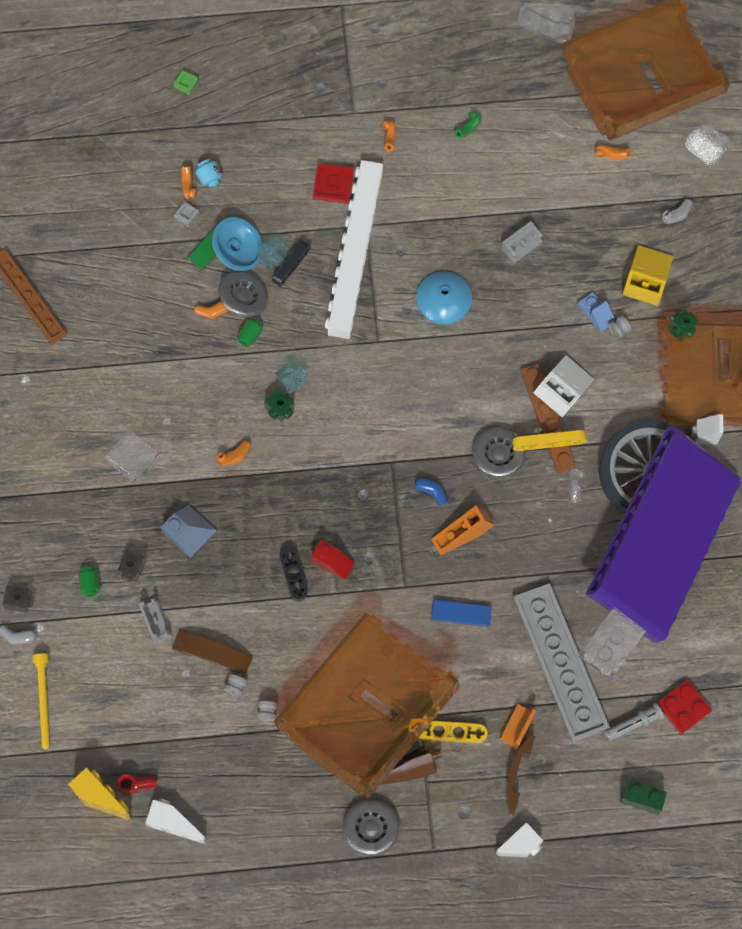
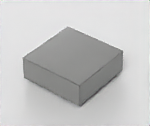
[174,201,200,227]

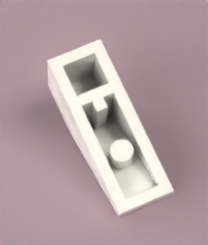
[146,798,206,844]

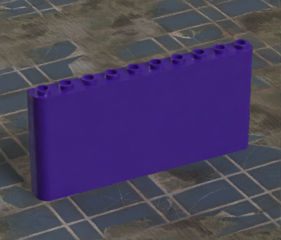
[586,426,740,642]

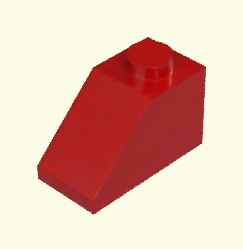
[311,540,355,580]

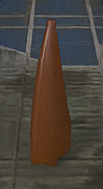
[355,749,442,785]

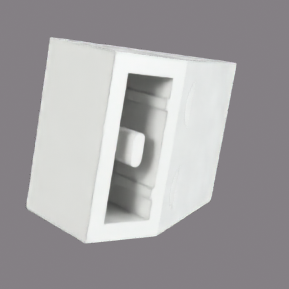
[533,356,595,417]

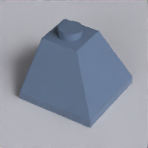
[161,505,217,559]

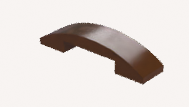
[172,631,252,676]
[506,735,535,816]

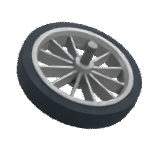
[599,420,672,514]

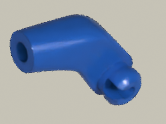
[415,478,448,506]

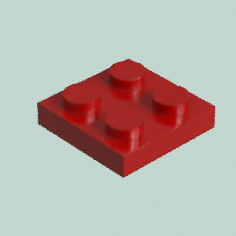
[313,163,354,204]
[657,679,713,735]

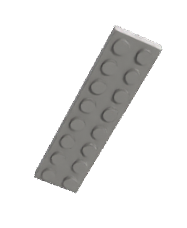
[513,583,610,743]

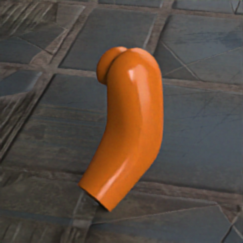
[382,120,396,152]
[595,145,631,161]
[181,165,197,200]
[195,301,229,319]
[217,441,251,466]

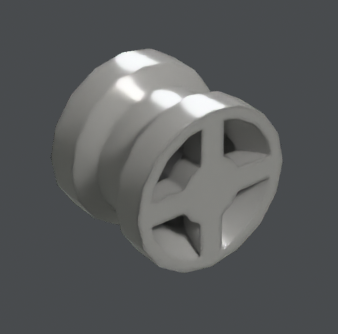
[608,315,631,339]
[224,674,248,697]
[257,701,278,721]

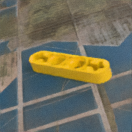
[512,430,587,451]
[410,720,488,744]

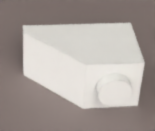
[691,414,723,445]
[496,823,543,857]

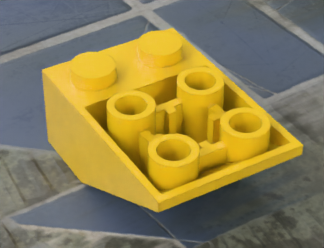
[622,245,674,306]
[68,768,131,820]

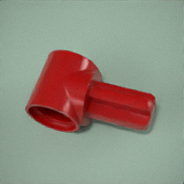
[117,774,157,796]

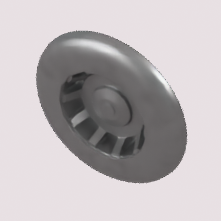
[218,271,268,317]
[472,427,526,478]
[343,799,399,856]

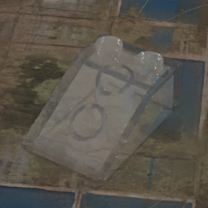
[517,3,575,43]
[579,607,646,681]

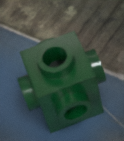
[667,309,698,342]
[264,389,294,422]

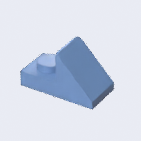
[578,292,616,333]

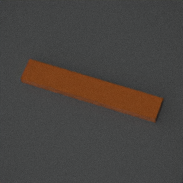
[0,248,67,345]

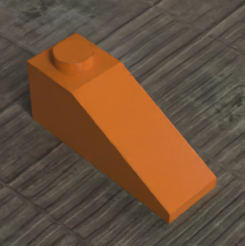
[431,506,494,555]

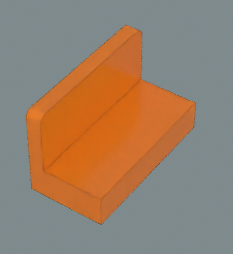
[500,704,537,749]

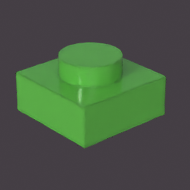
[174,70,199,95]

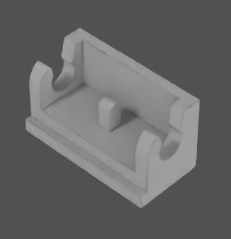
[501,221,543,264]
[138,598,172,644]

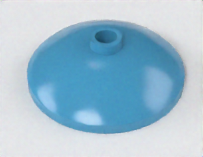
[212,217,263,271]
[416,271,472,324]

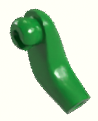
[455,111,482,139]

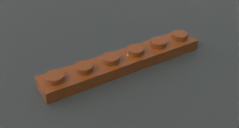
[520,364,576,474]

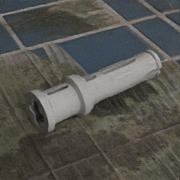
[604,703,664,742]

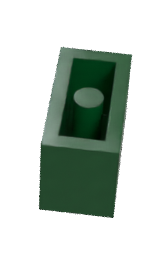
[620,780,667,815]

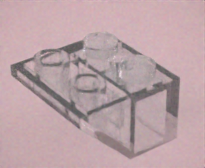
[682,122,734,167]

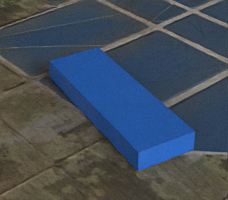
[431,600,492,627]

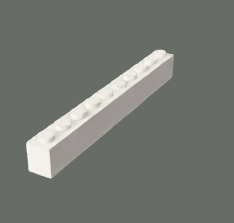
[325,160,383,339]

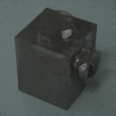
[118,549,146,582]
[2,585,34,613]

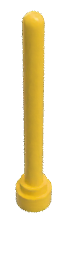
[32,654,50,749]

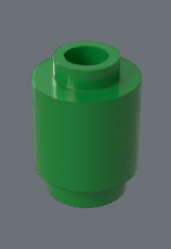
[236,319,263,348]
[78,567,100,598]

